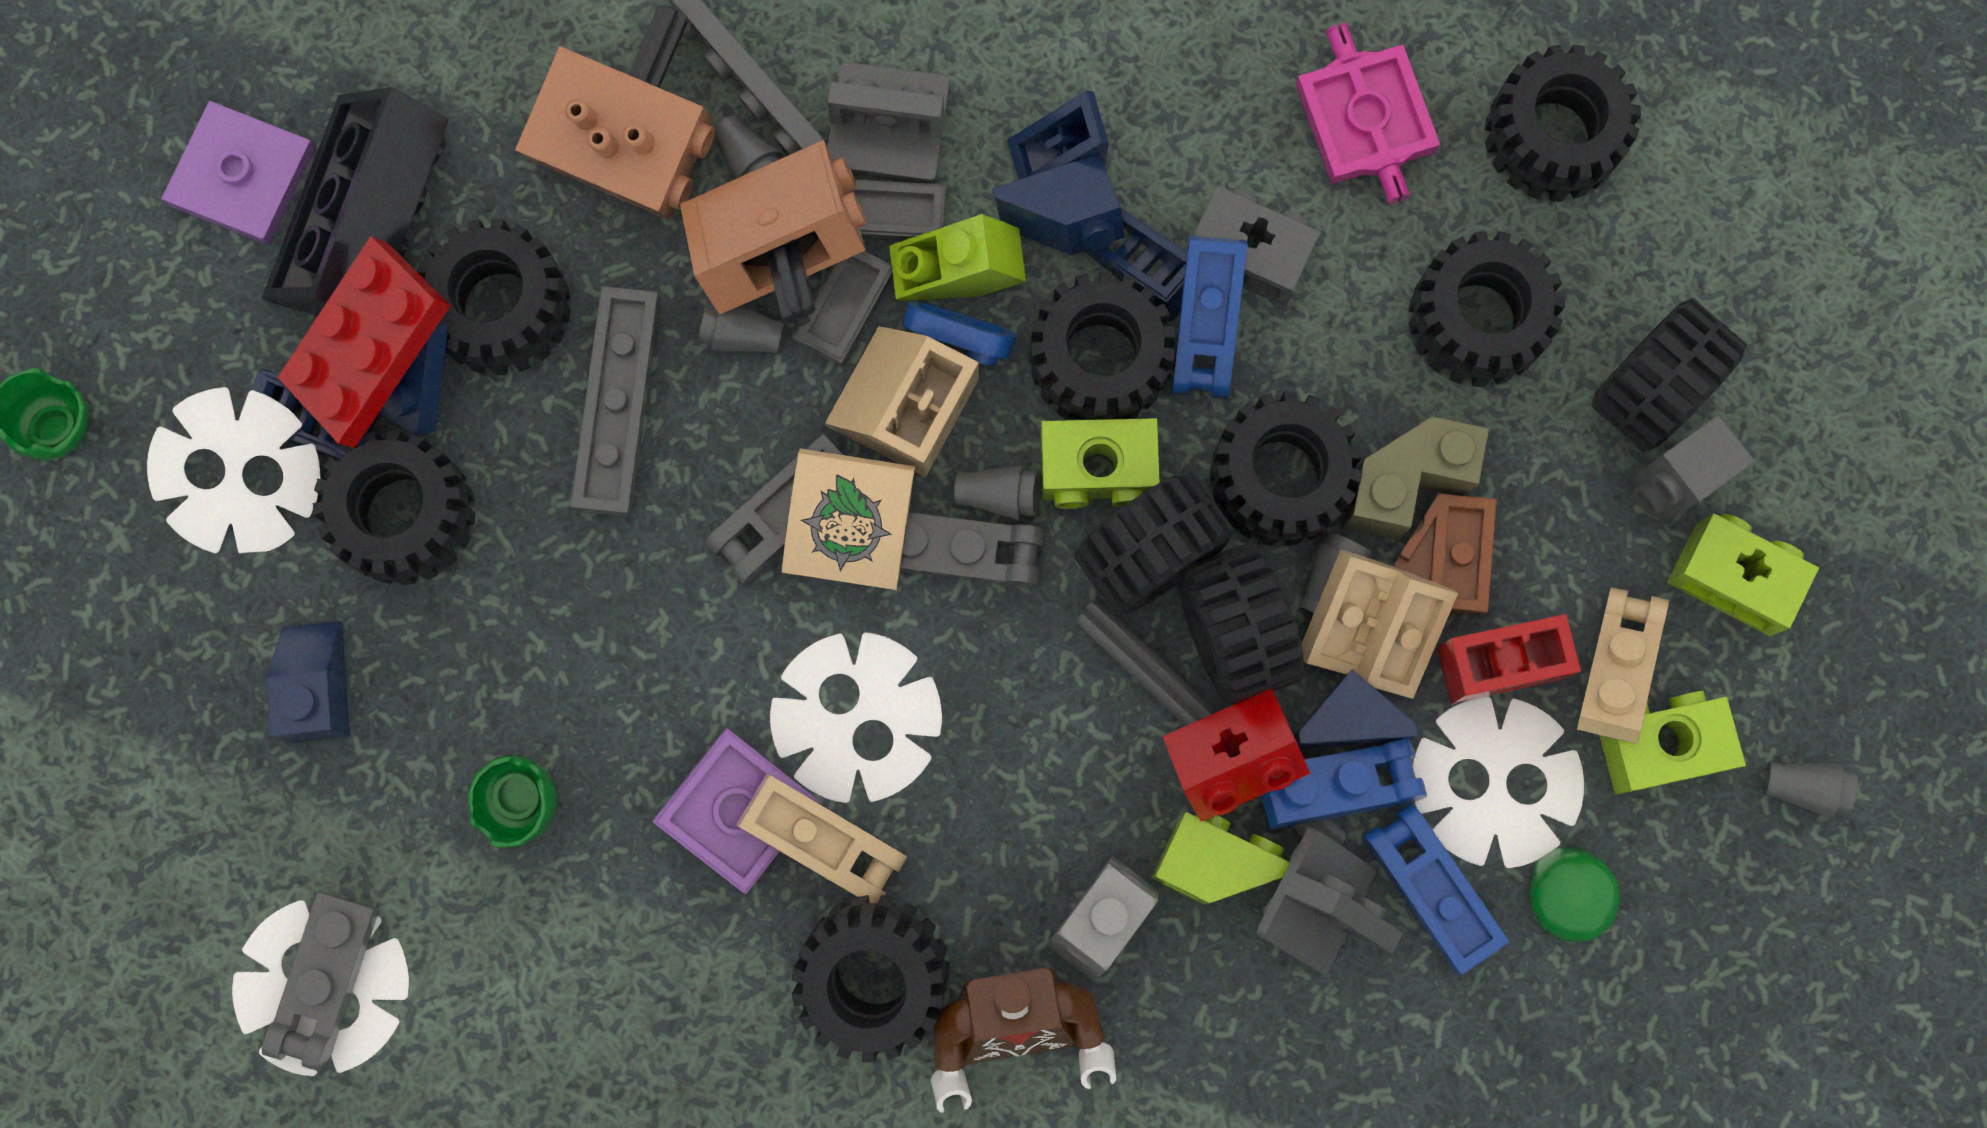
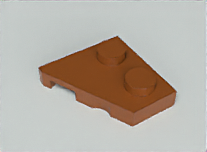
[1393,494,1497,616]

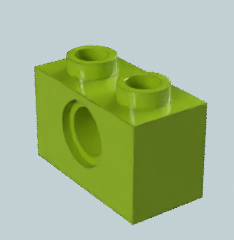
[1040,418,1160,509]
[1599,691,1746,795]

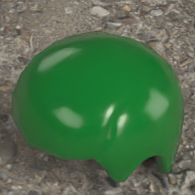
[0,368,90,461]
[468,755,558,848]
[1528,847,1620,942]

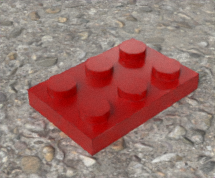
[278,236,451,448]

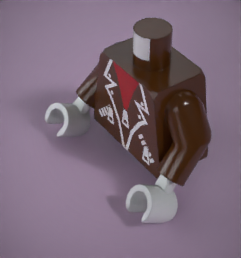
[931,968,1116,1113]

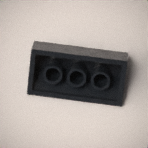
[262,87,449,316]

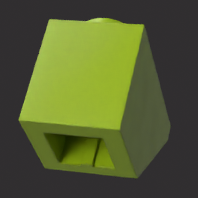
[889,214,1026,301]
[1151,812,1290,904]

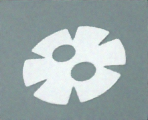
[147,387,320,554]
[770,632,942,803]
[1413,696,1584,868]
[232,900,409,1076]

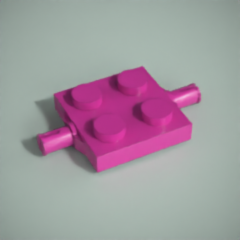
[1295,23,1440,205]

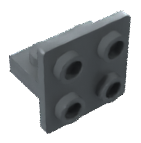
[827,62,950,183]
[1257,827,1403,975]

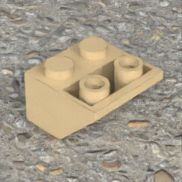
[825,326,979,478]

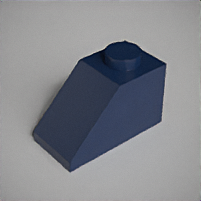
[992,153,1125,255]
[267,621,350,743]

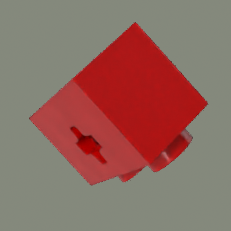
[1437,614,1581,704]
[1162,688,1311,822]

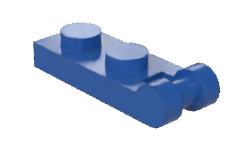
[1171,235,1248,398]
[1261,739,1428,830]
[1362,804,1510,975]

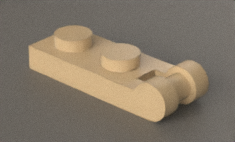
[1577,587,1669,744]
[736,774,907,903]

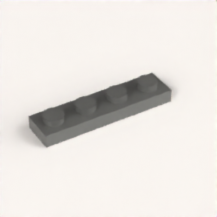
[668,0,824,156]
[570,286,661,517]

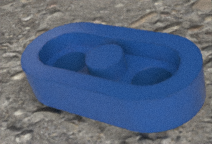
[902,301,1017,366]

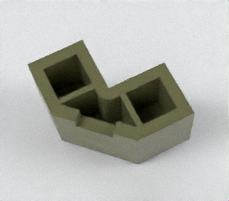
[1343,416,1489,540]

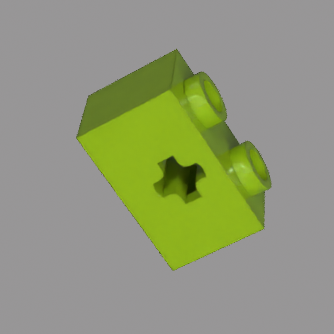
[1667,513,1819,636]

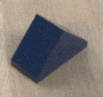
[1007,90,1109,180]
[1294,669,1418,749]

